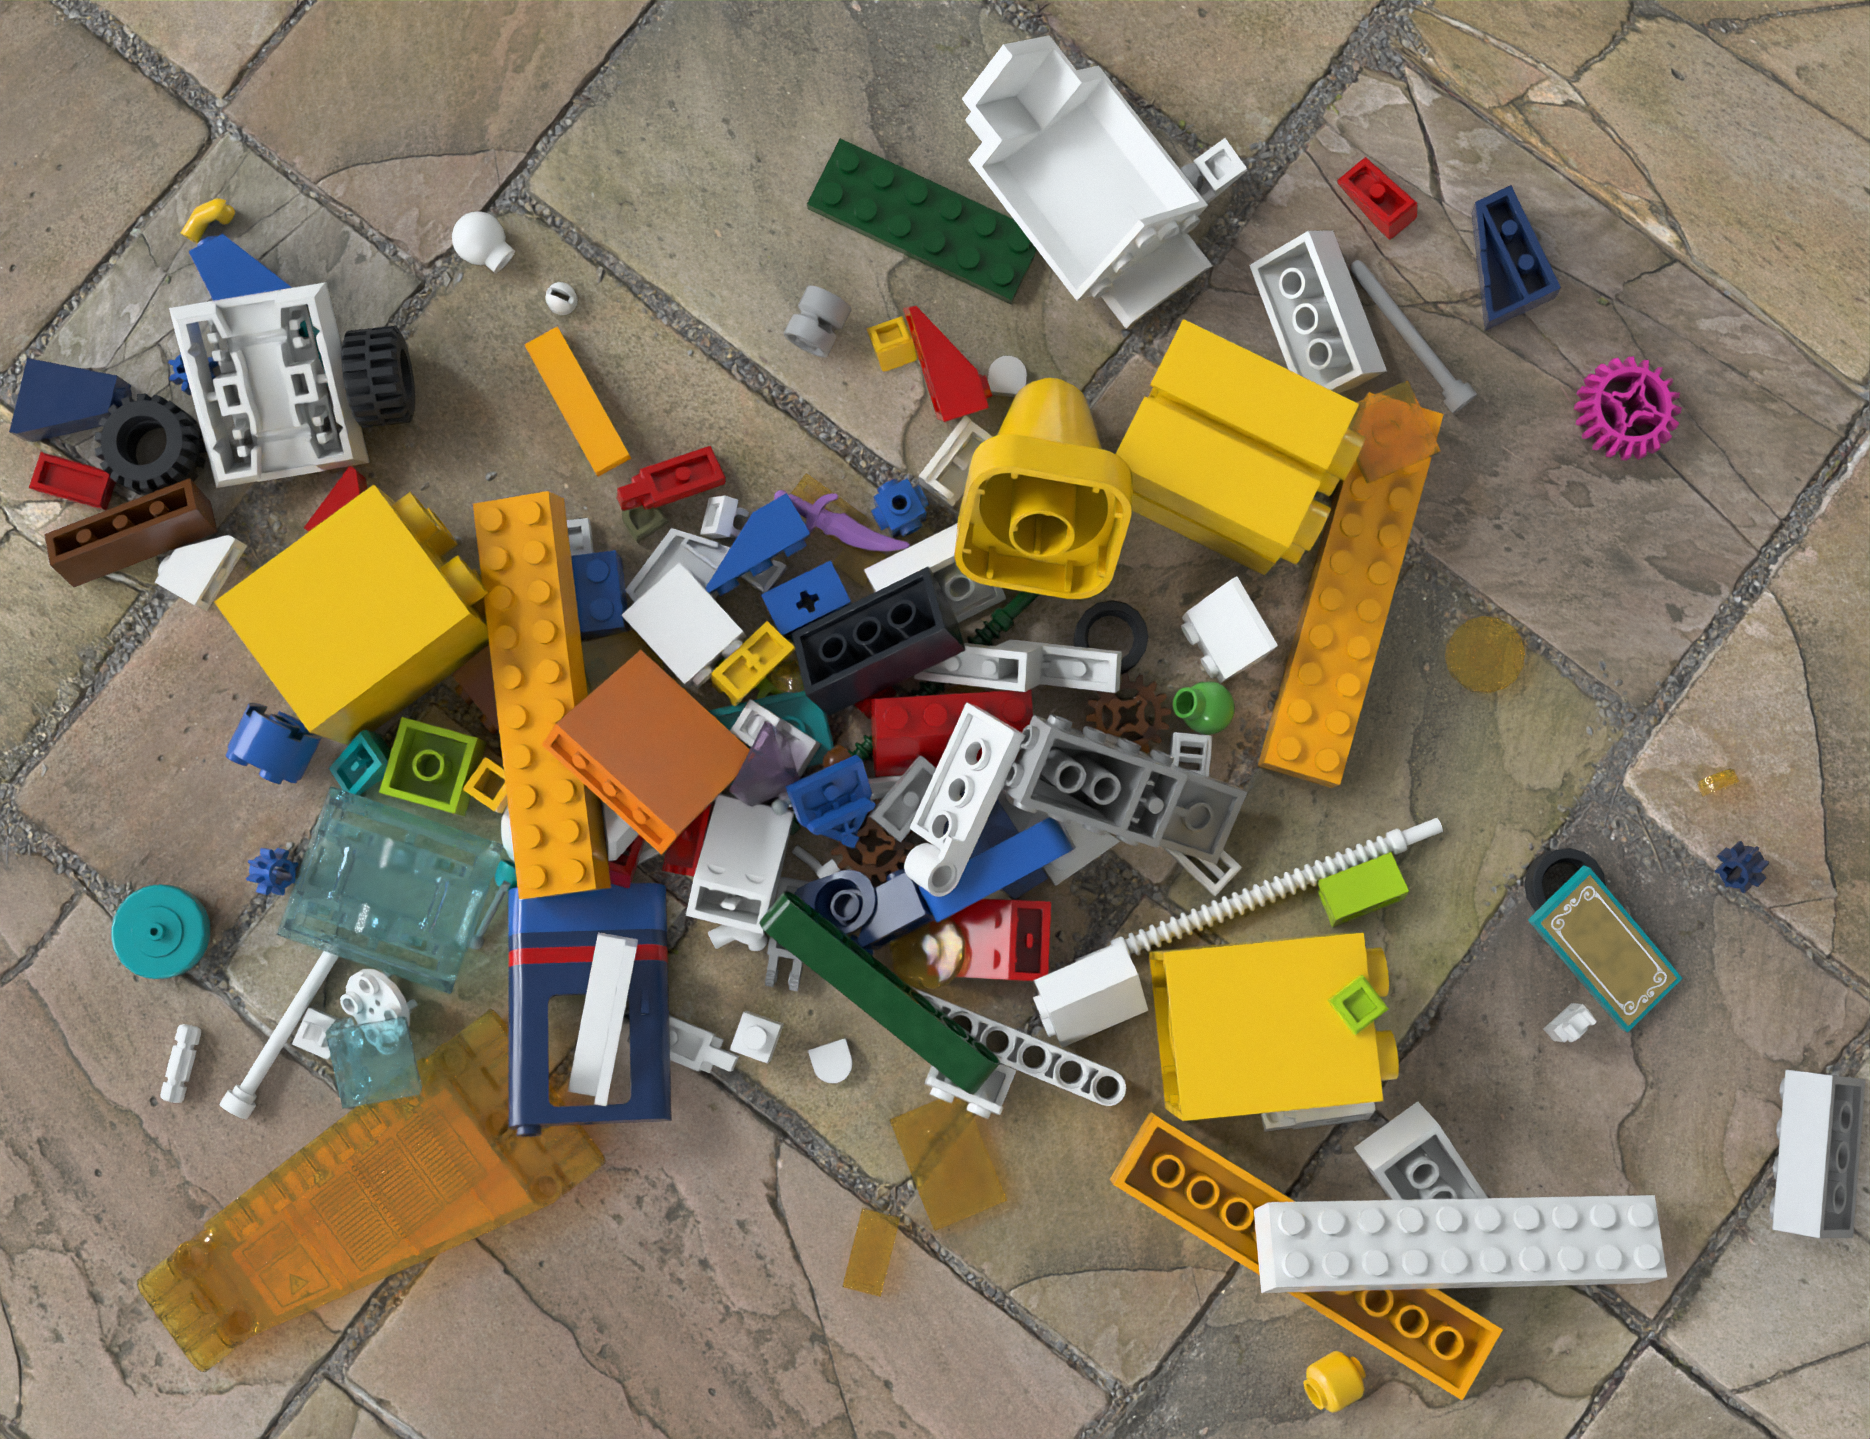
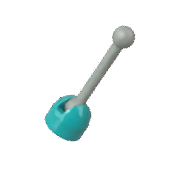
[468,859,518,950]

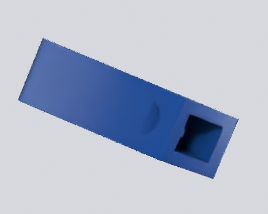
[706,493,810,596]

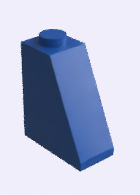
[188,234,308,307]

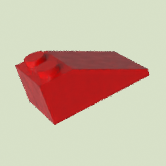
[903,305,992,422]

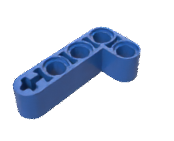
[918,817,1076,922]

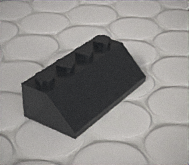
[792,566,966,716]

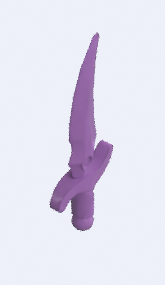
[774,490,910,552]

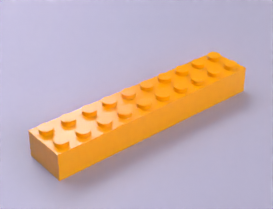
[1258,392,1444,788]
[473,491,611,899]
[1110,1112,1503,1400]

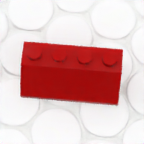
[870,689,1033,777]

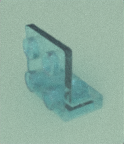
[325,1016,422,1109]

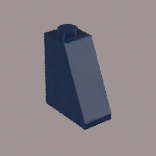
[9,358,132,442]

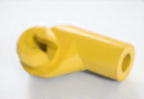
[180,198,235,244]

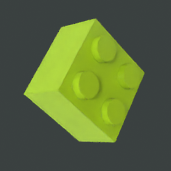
[379,717,487,816]

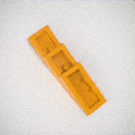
[524,326,632,477]

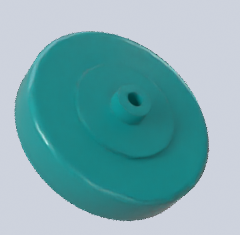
[111,884,211,979]

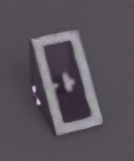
[729,721,800,807]

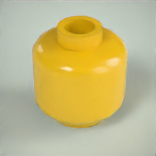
[1303,1351,1366,1413]

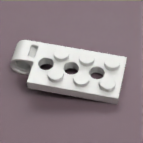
[904,703,1026,897]

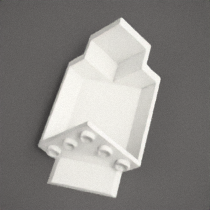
[962,36,1213,329]

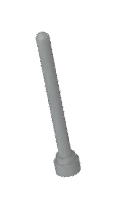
[1350,260,1478,414]

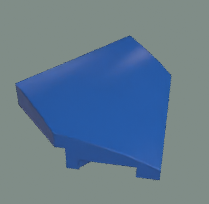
[785,755,876,848]

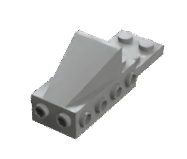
[1003,714,1247,864]

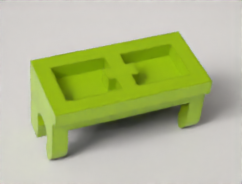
[1317,852,1409,928]

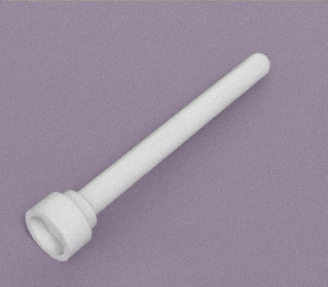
[219,946,339,1120]

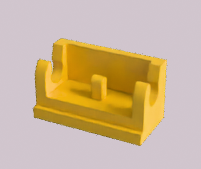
[711,621,795,706]

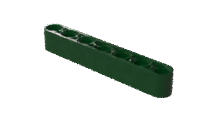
[759,890,1000,1095]

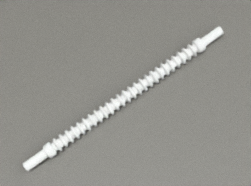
[1075,818,1443,962]

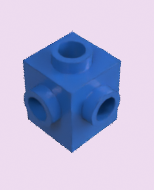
[871,478,929,538]

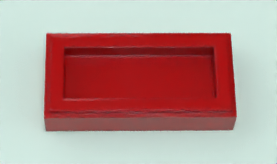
[29,452,116,511]

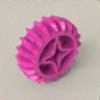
[1573,356,1682,461]

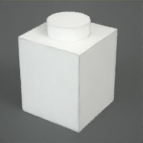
[730,1011,784,1063]

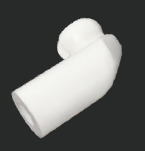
[708,925,768,951]

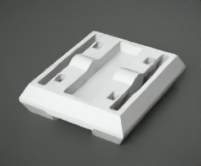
[169,282,369,488]

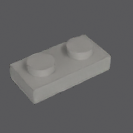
[868,756,936,842]

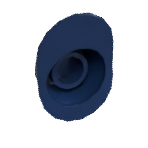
[794,869,876,934]

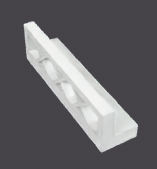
[568,932,638,1106]

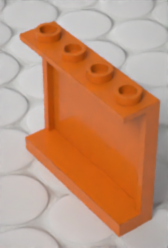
[542,650,757,855]

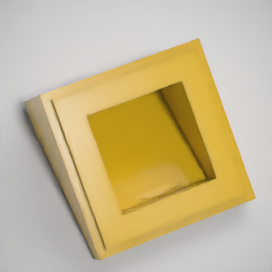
[867,316,917,372]

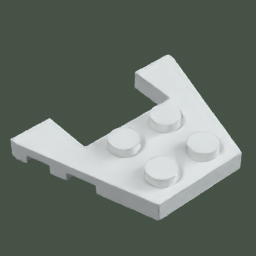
[625,528,787,688]

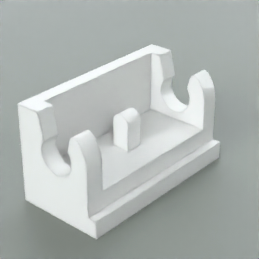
[919,415,992,509]

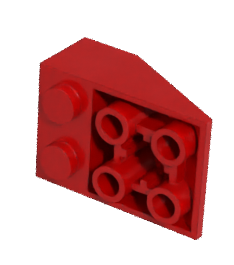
[929,899,1051,981]

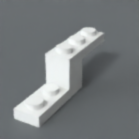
[914,639,1122,693]

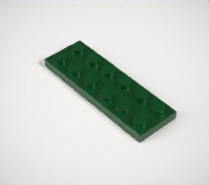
[807,138,1038,304]

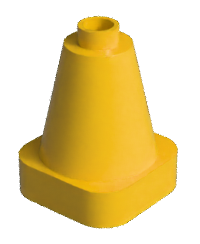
[954,378,1133,599]

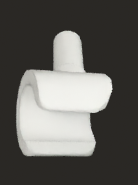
[792,845,841,878]

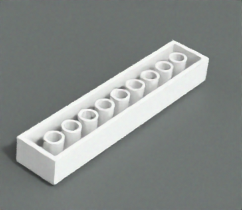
[1254,1195,1667,1293]

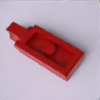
[616,446,726,511]

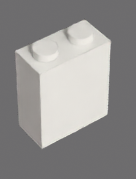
[622,562,746,688]
[1033,942,1148,1048]

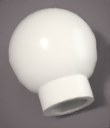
[452,211,515,273]

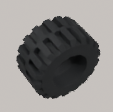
[341,325,415,428]
[94,393,207,495]

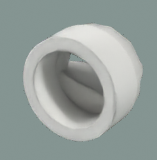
[545,282,578,315]

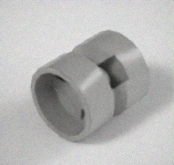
[783,285,851,358]

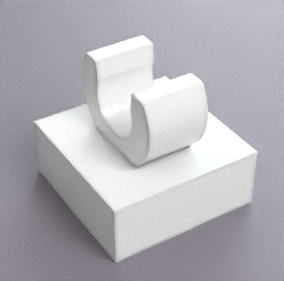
[700,495,749,539]
[292,1007,348,1060]

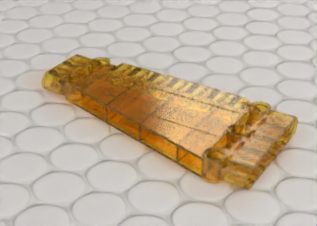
[137,1008,606,1372]

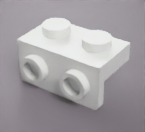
[924,1064,1016,1119]

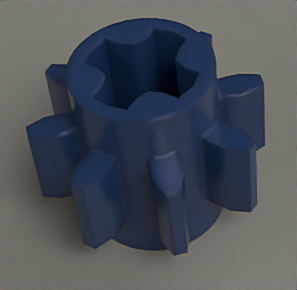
[1715,841,1769,893]

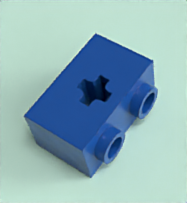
[761,560,852,642]

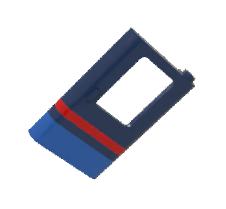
[508,883,672,1137]

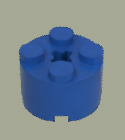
[225,703,322,784]

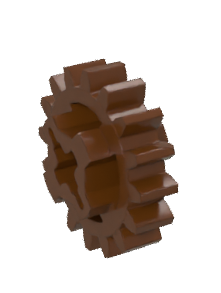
[1086,672,1171,753]
[830,799,914,883]

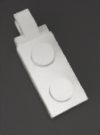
[626,1014,739,1073]
[1261,1102,1375,1131]

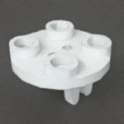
[340,969,418,1046]

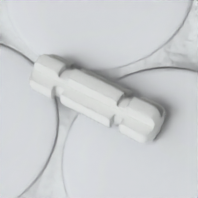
[160,1024,201,1103]

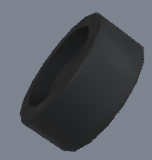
[1073,600,1149,674]
[1524,848,1606,912]

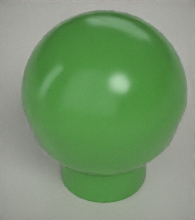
[1173,681,1235,735]

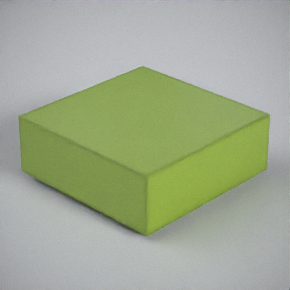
[1327,975,1389,1035]

